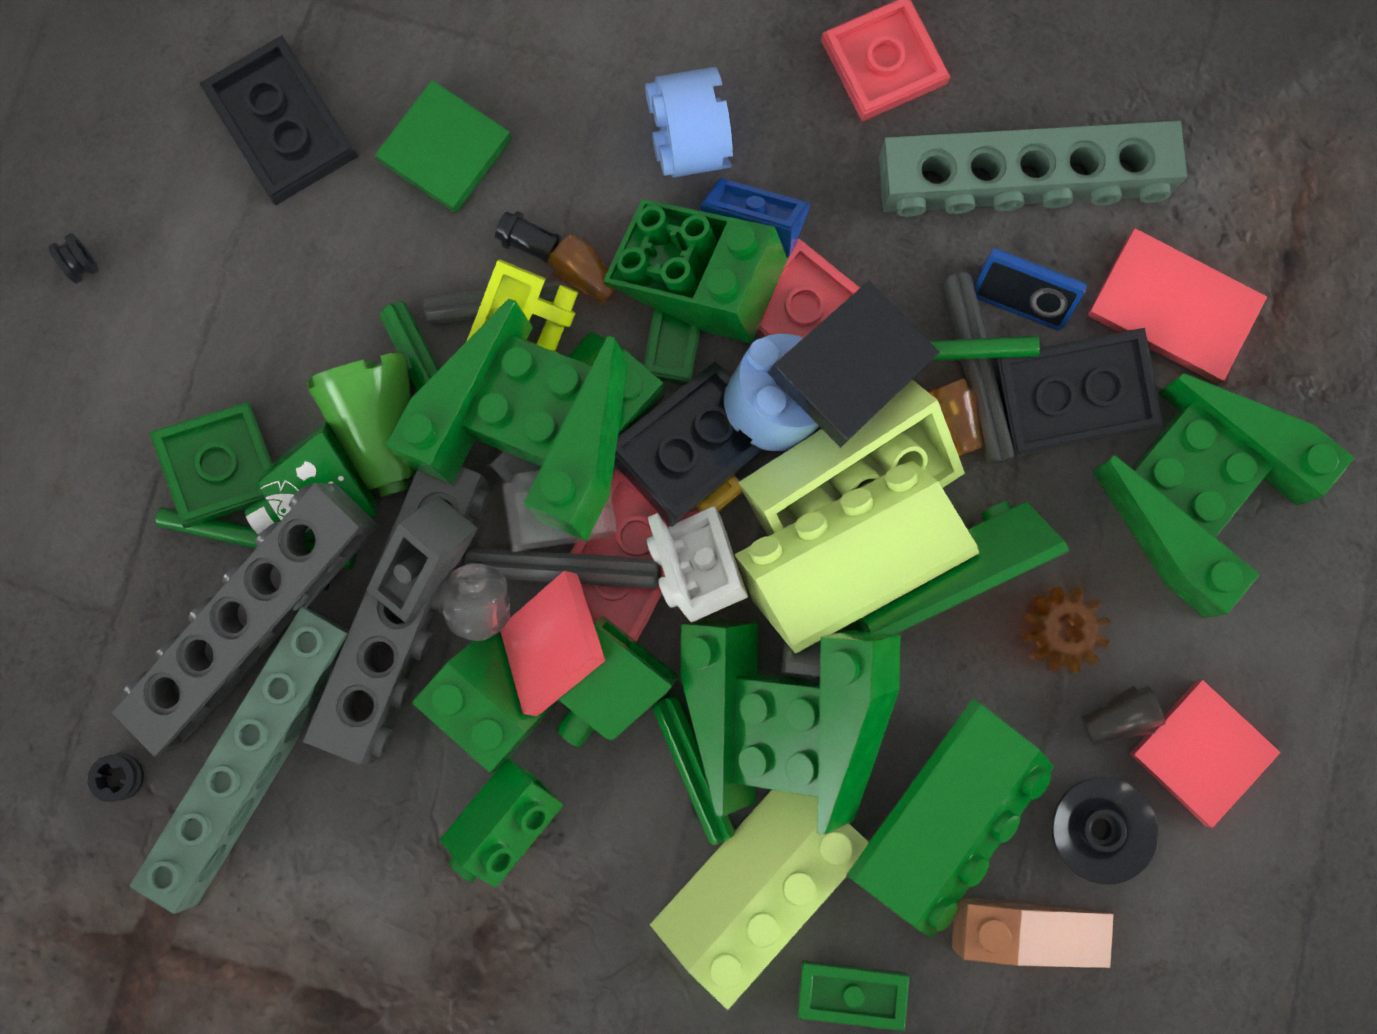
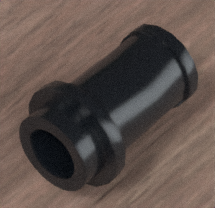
[495,211,561,264]

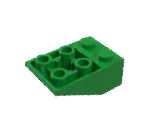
[603,199,788,343]

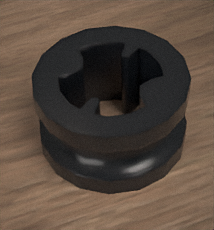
[49,233,99,284]
[87,754,144,802]

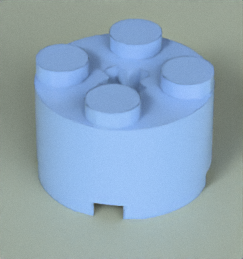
[645,66,733,178]
[724,334,819,451]

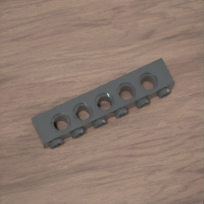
[303,467,491,765]
[112,483,379,757]

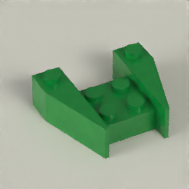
[386,299,628,542]
[1092,373,1355,618]
[680,619,901,835]

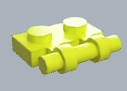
[467,259,578,353]

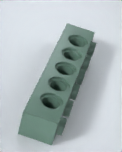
[878,121,1187,217]
[129,607,349,914]

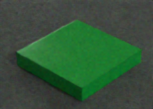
[375,80,512,214]
[149,401,272,529]

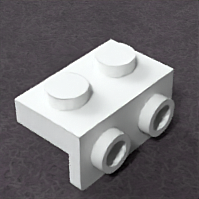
[646,506,748,622]

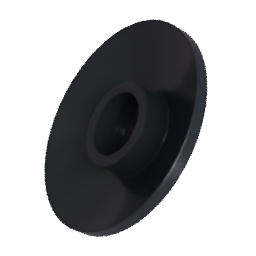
[1052,777,1158,885]

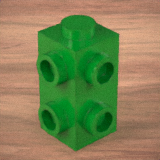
[439,757,564,888]

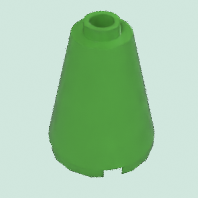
[305,352,416,497]

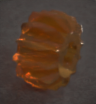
[1020,586,1111,673]

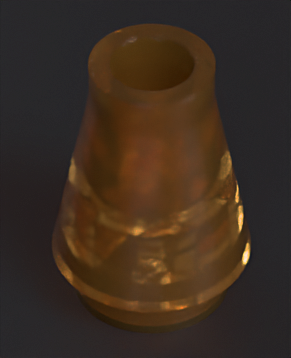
[546,233,615,305]
[928,378,985,456]

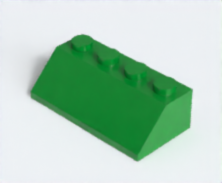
[852,500,1070,634]
[846,699,1054,939]

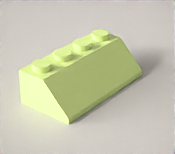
[738,380,965,536]
[734,460,979,654]
[650,789,869,1010]

